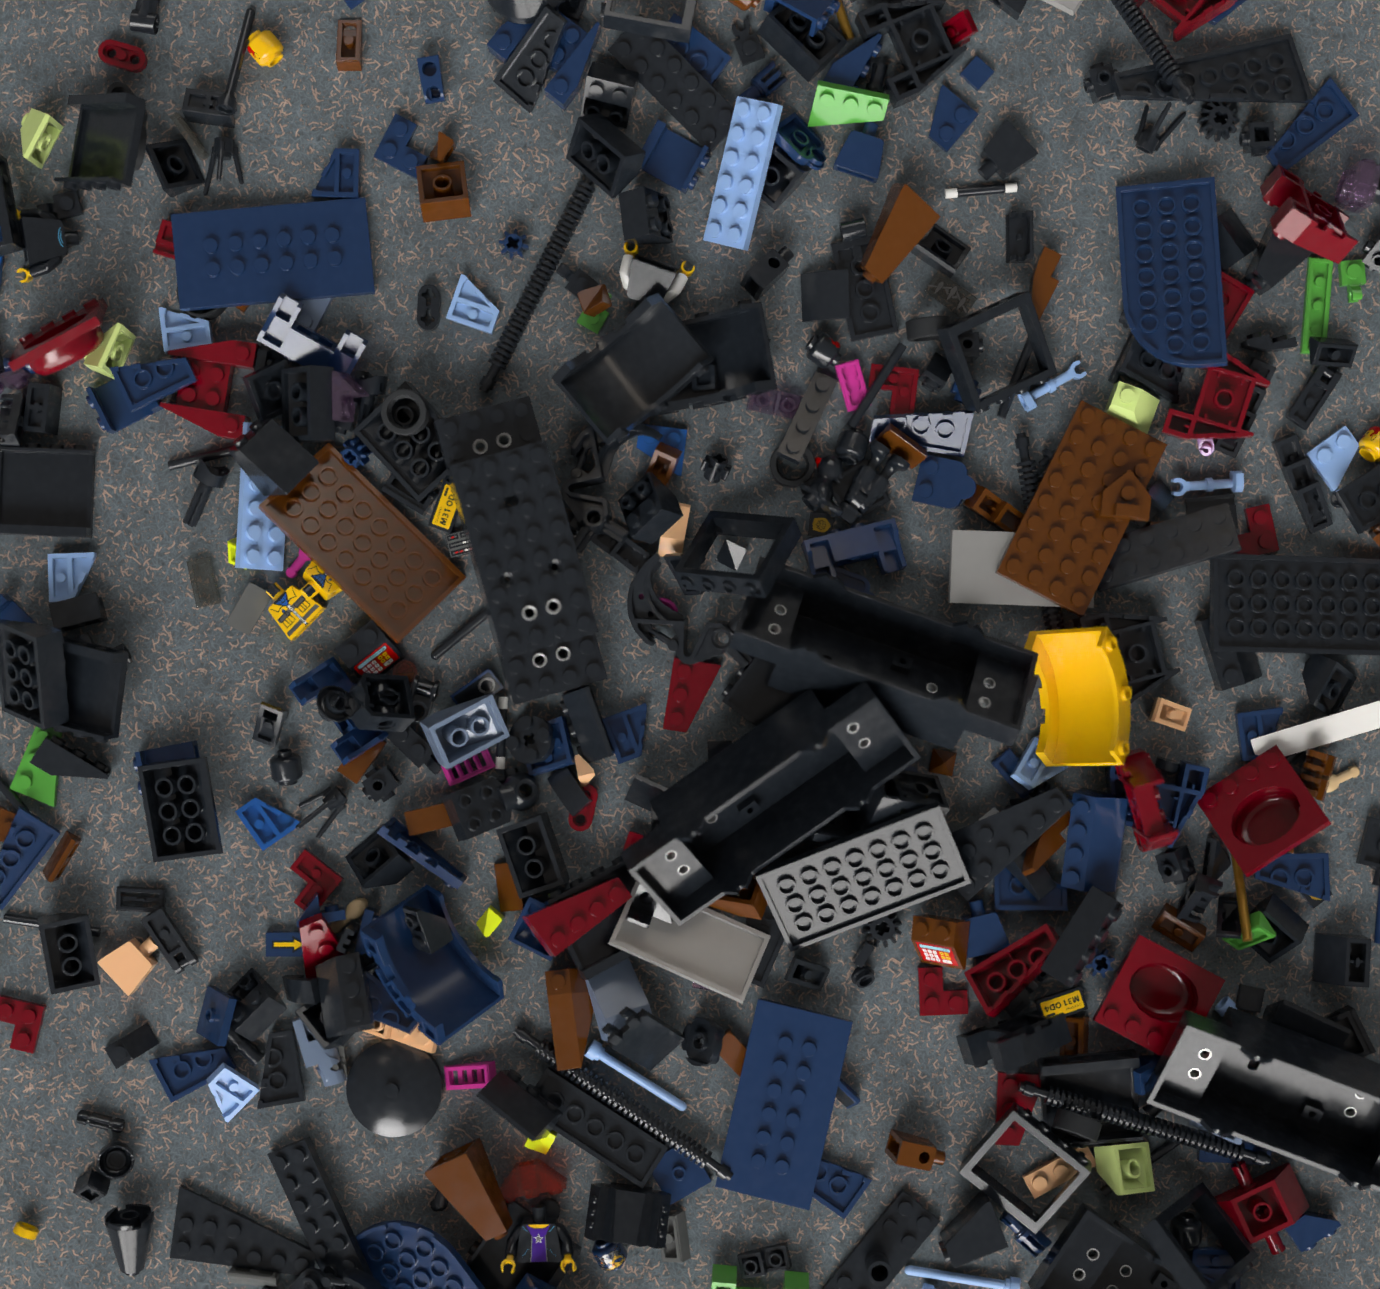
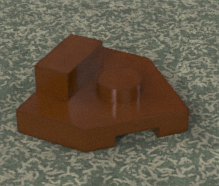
[1099,470,1151,522]

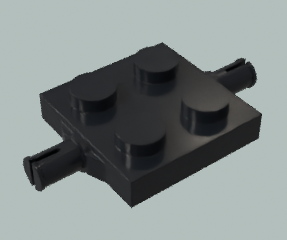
[1356,816,1380,886]

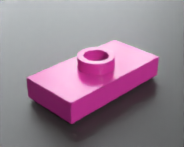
[834,359,871,412]

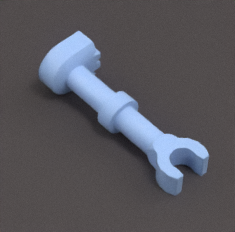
[1017,360,1087,412]
[1171,470,1244,496]

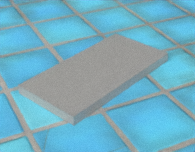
[948,530,1094,608]
[608,880,771,1003]

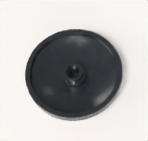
[346,1039,443,1137]

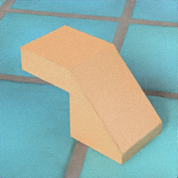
[658,503,691,557]

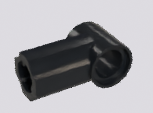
[129,0,160,35]

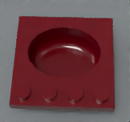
[8,298,108,375]
[1197,745,1332,878]
[1093,934,1225,1056]

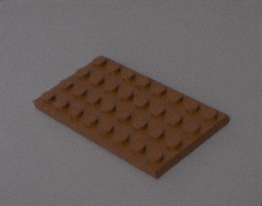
[995,400,1167,617]
[259,442,466,644]

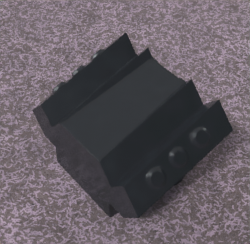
[584,1182,672,1249]

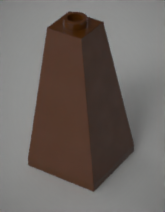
[860,183,941,284]
[425,1137,513,1241]

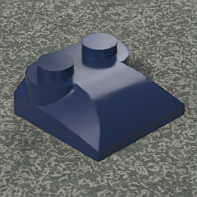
[508,895,553,961]

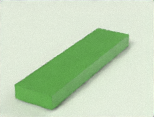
[1300,257,1333,354]

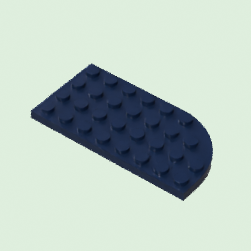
[1116,177,1228,368]
[355,1220,485,1289]

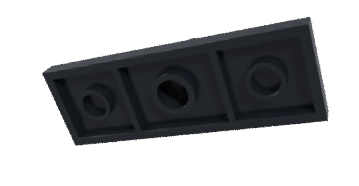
[822,1189,940,1289]

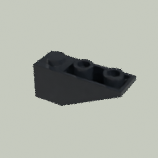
[29,735,110,779]

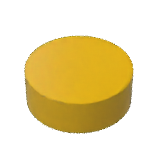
[13,1221,39,1240]

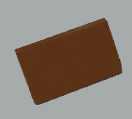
[875,423,928,469]
[43,831,82,883]
[494,862,524,912]
[1151,903,1207,952]
[1060,1016,1089,1056]

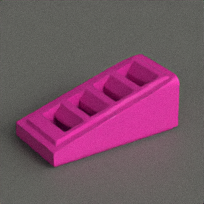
[441,748,495,787]
[444,1061,497,1090]

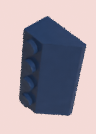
[1061,788,1129,892]

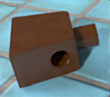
[885,1129,946,1171]

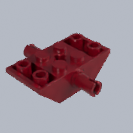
[1215,1160,1310,1255]

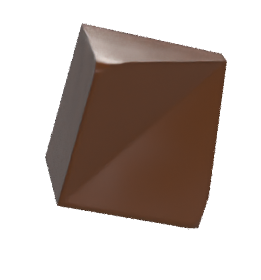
[429,131,456,163]
[577,284,612,317]

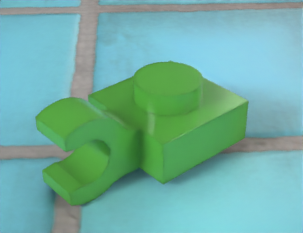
[1338,259,1366,303]
[577,293,612,335]

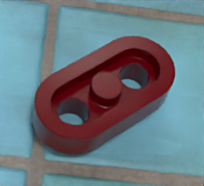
[98,39,148,73]
[568,783,598,831]

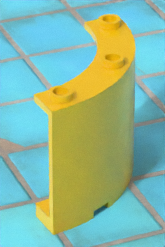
[1024,627,1132,767]

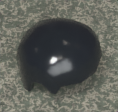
[97,1142,135,1179]

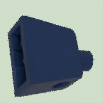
[833,122,884,183]
[961,898,1010,958]

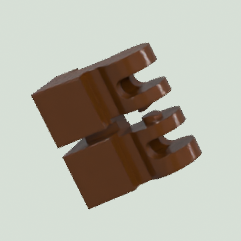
[1299,749,1337,802]

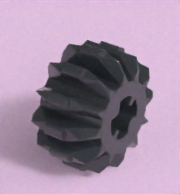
[1197,102,1240,142]
[861,912,902,948]

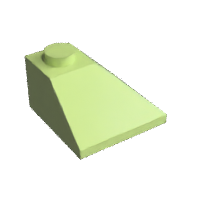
[20,108,63,169]
[83,322,136,379]
[1104,381,1160,434]
[1094,1142,1155,1196]

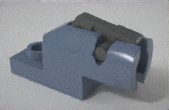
[292,1017,348,1087]

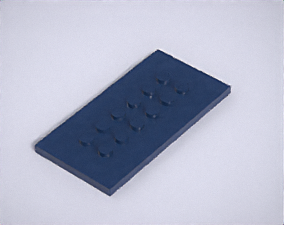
[171,197,375,311]
[715,998,853,1210]

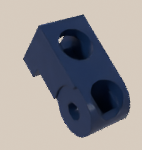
[417,55,445,104]

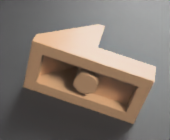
[1148,697,1192,732]

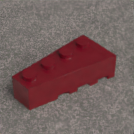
[522,877,632,956]
[964,923,1059,1018]

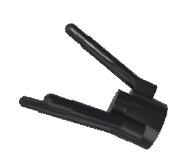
[1134,102,1186,154]
[203,137,244,196]
[296,786,348,838]

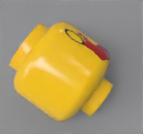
[247,30,284,67]
[1358,426,1380,462]

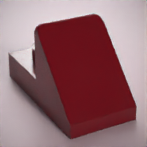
[942,9,978,49]

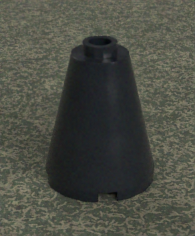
[105,1204,155,1276]

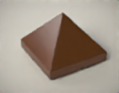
[928,748,957,776]

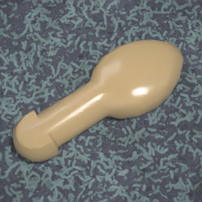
[1322,766,1360,793]
[330,898,368,934]

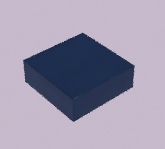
[960,56,994,91]

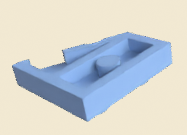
[446,274,500,335]
[158,307,213,354]
[1304,425,1359,492]
[47,552,97,602]
[1010,737,1070,790]
[206,1063,260,1123]

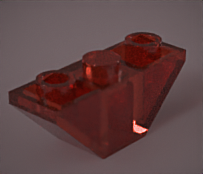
[499,1159,568,1203]

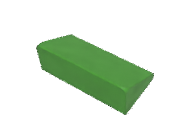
[1222,911,1276,950]

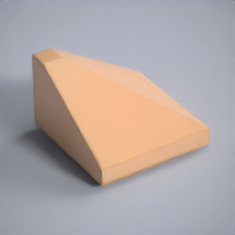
[575,754,595,787]

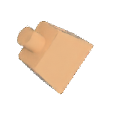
[97,936,158,996]

